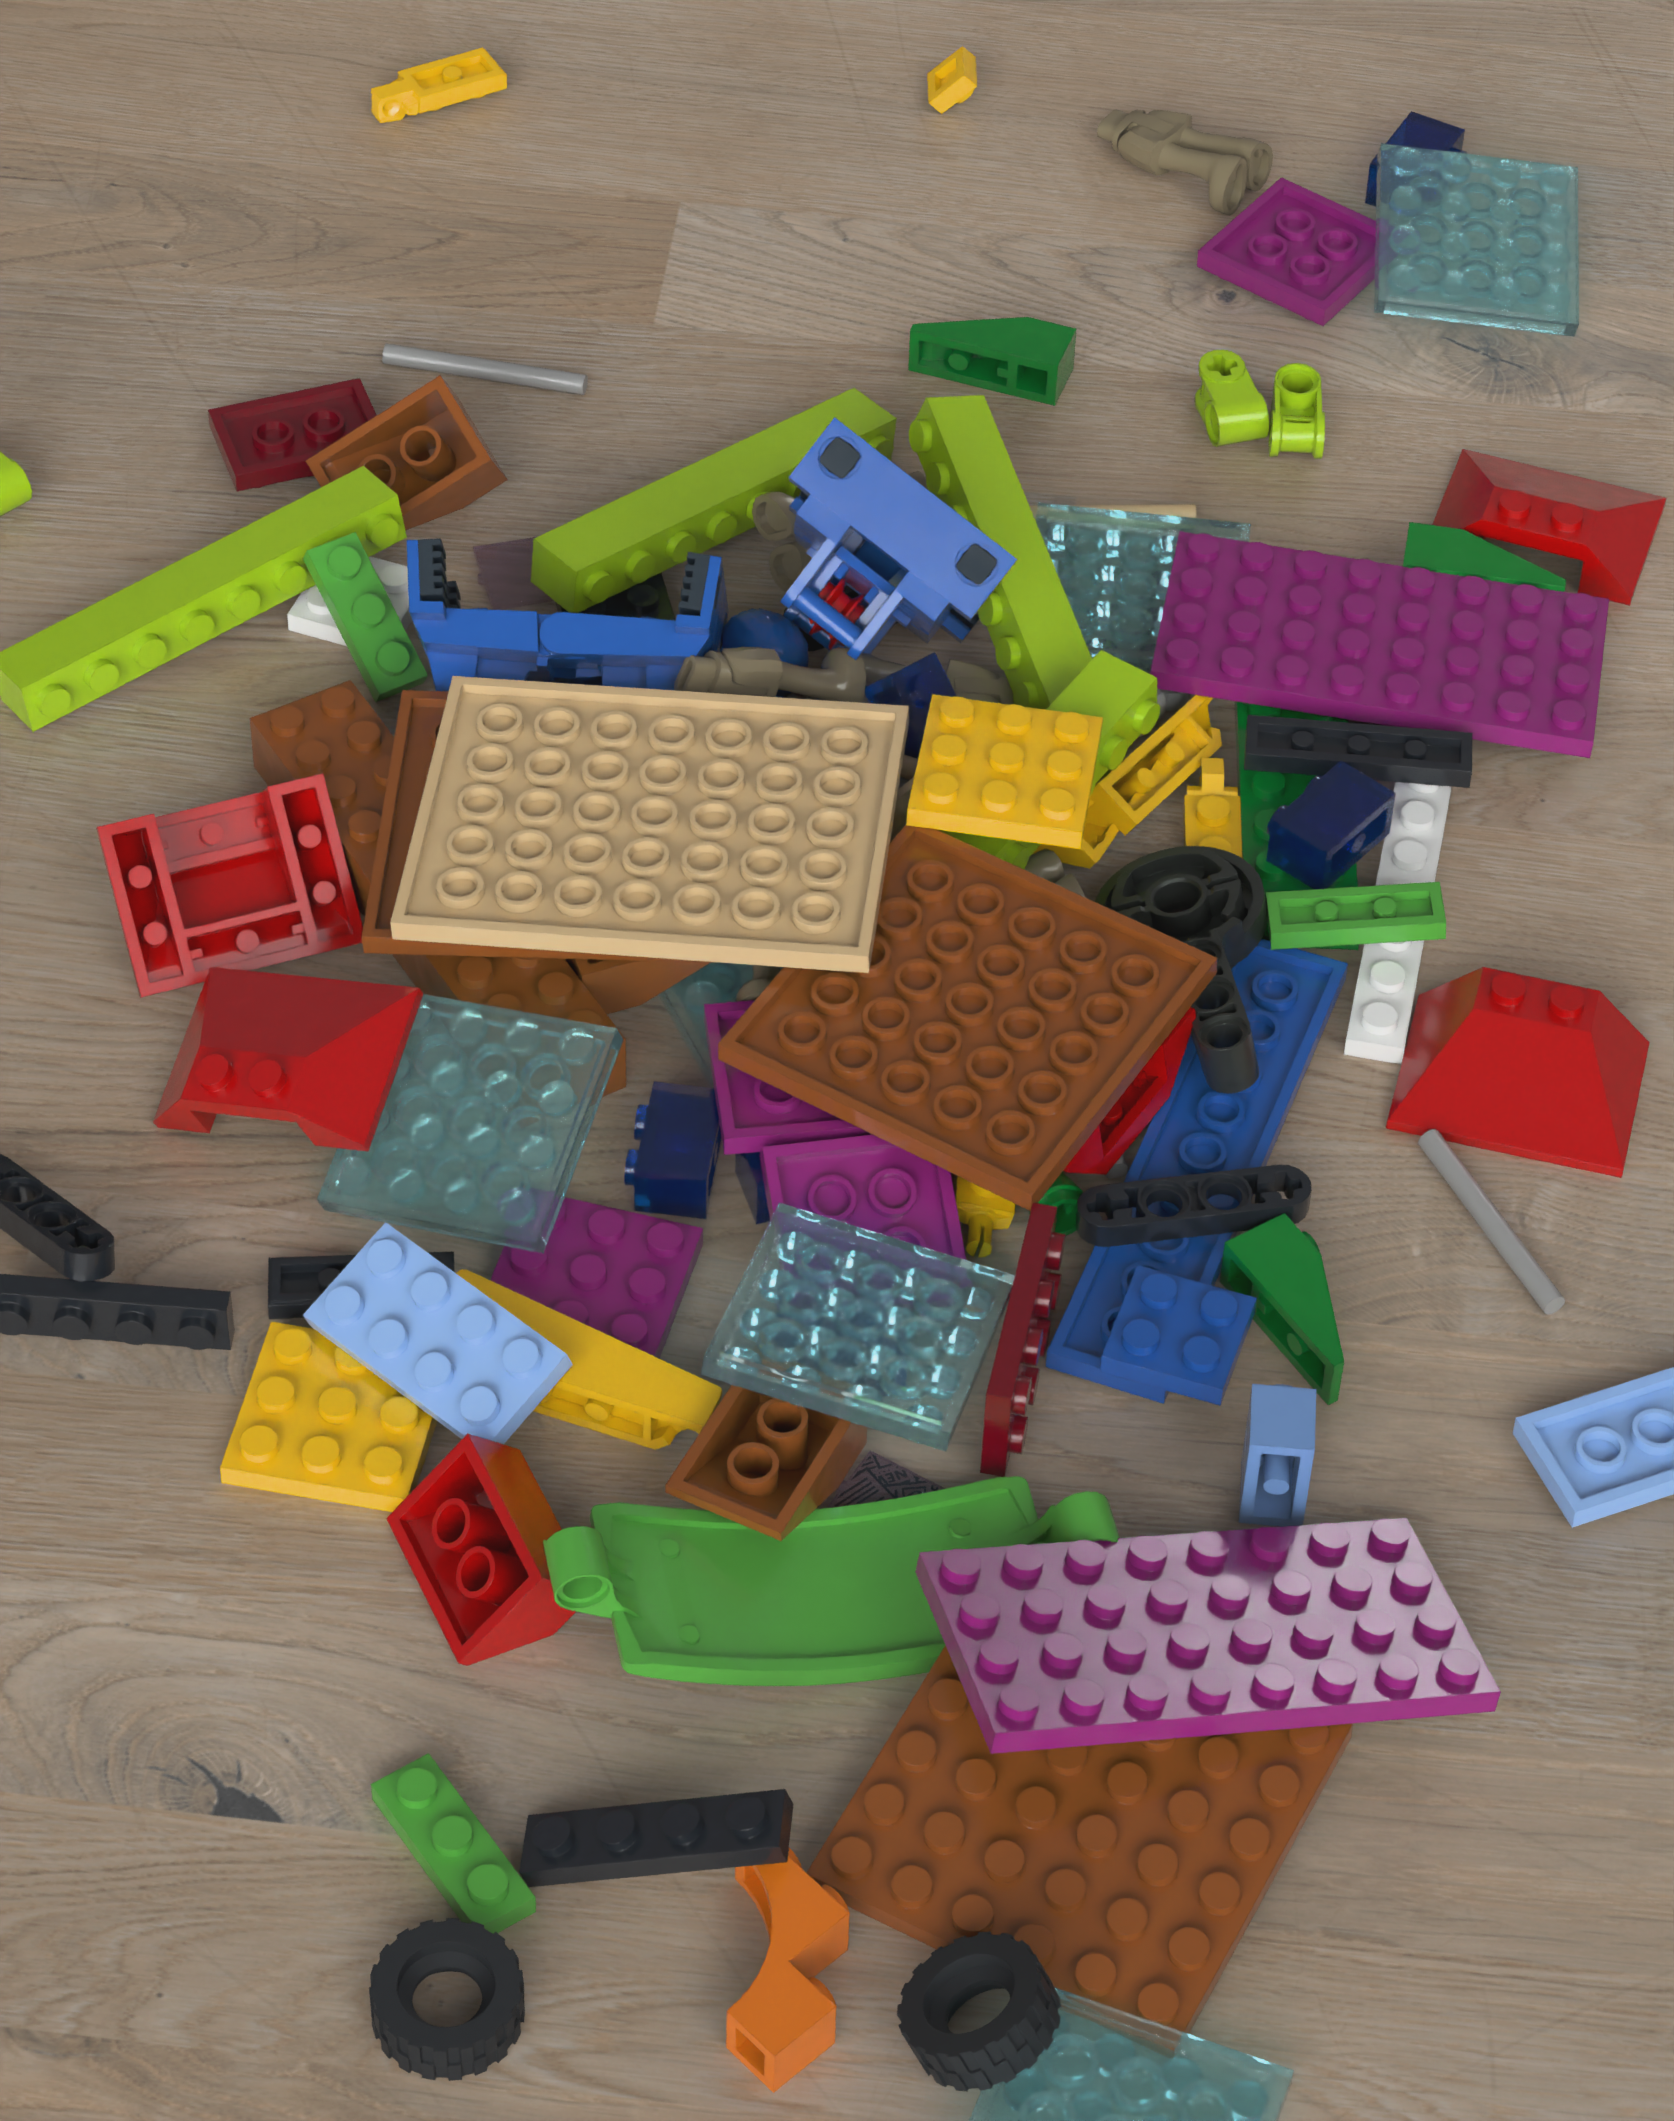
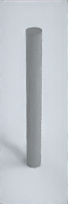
[382,343,588,395]
[1418,1129,1565,1314]

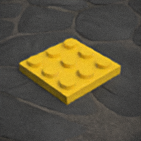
[906,694,1103,849]
[220,1322,437,1512]

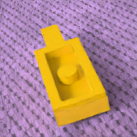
[371,47,507,123]
[1183,758,1243,859]

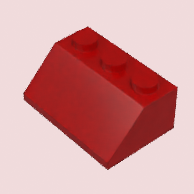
[386,1434,576,1666]

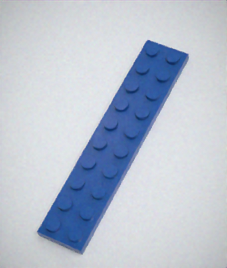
[1045,939,1348,1404]

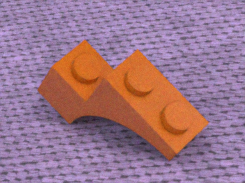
[726,1848,850,2093]

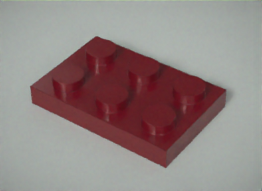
[208,378,377,492]

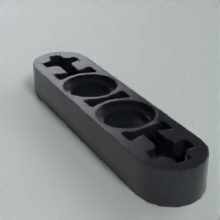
[0,1154,115,1281]
[1076,1165,1312,1247]

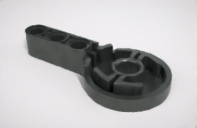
[1095,846,1268,1094]

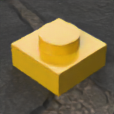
[927,46,977,114]

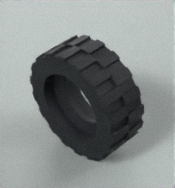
[369,1918,525,2081]
[897,1932,1061,2092]

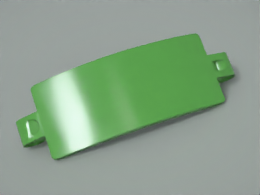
[543,1476,1120,1686]

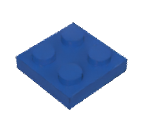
[1100,1265,1257,1406]

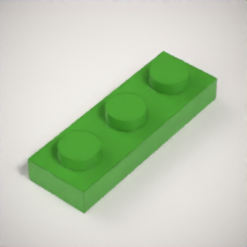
[303,532,428,702]
[1266,882,1446,950]
[371,1753,536,1933]

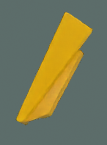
[1033,695,1222,869]
[456,1269,722,1450]

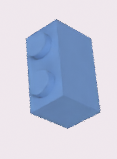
[1239,1384,1317,1527]

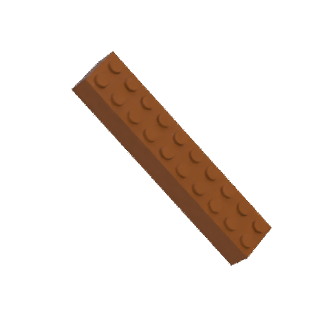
[250,680,626,1131]

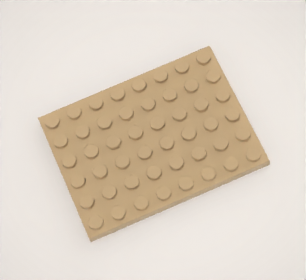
[390,676,909,973]

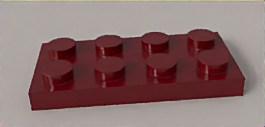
[980,1203,1066,1477]

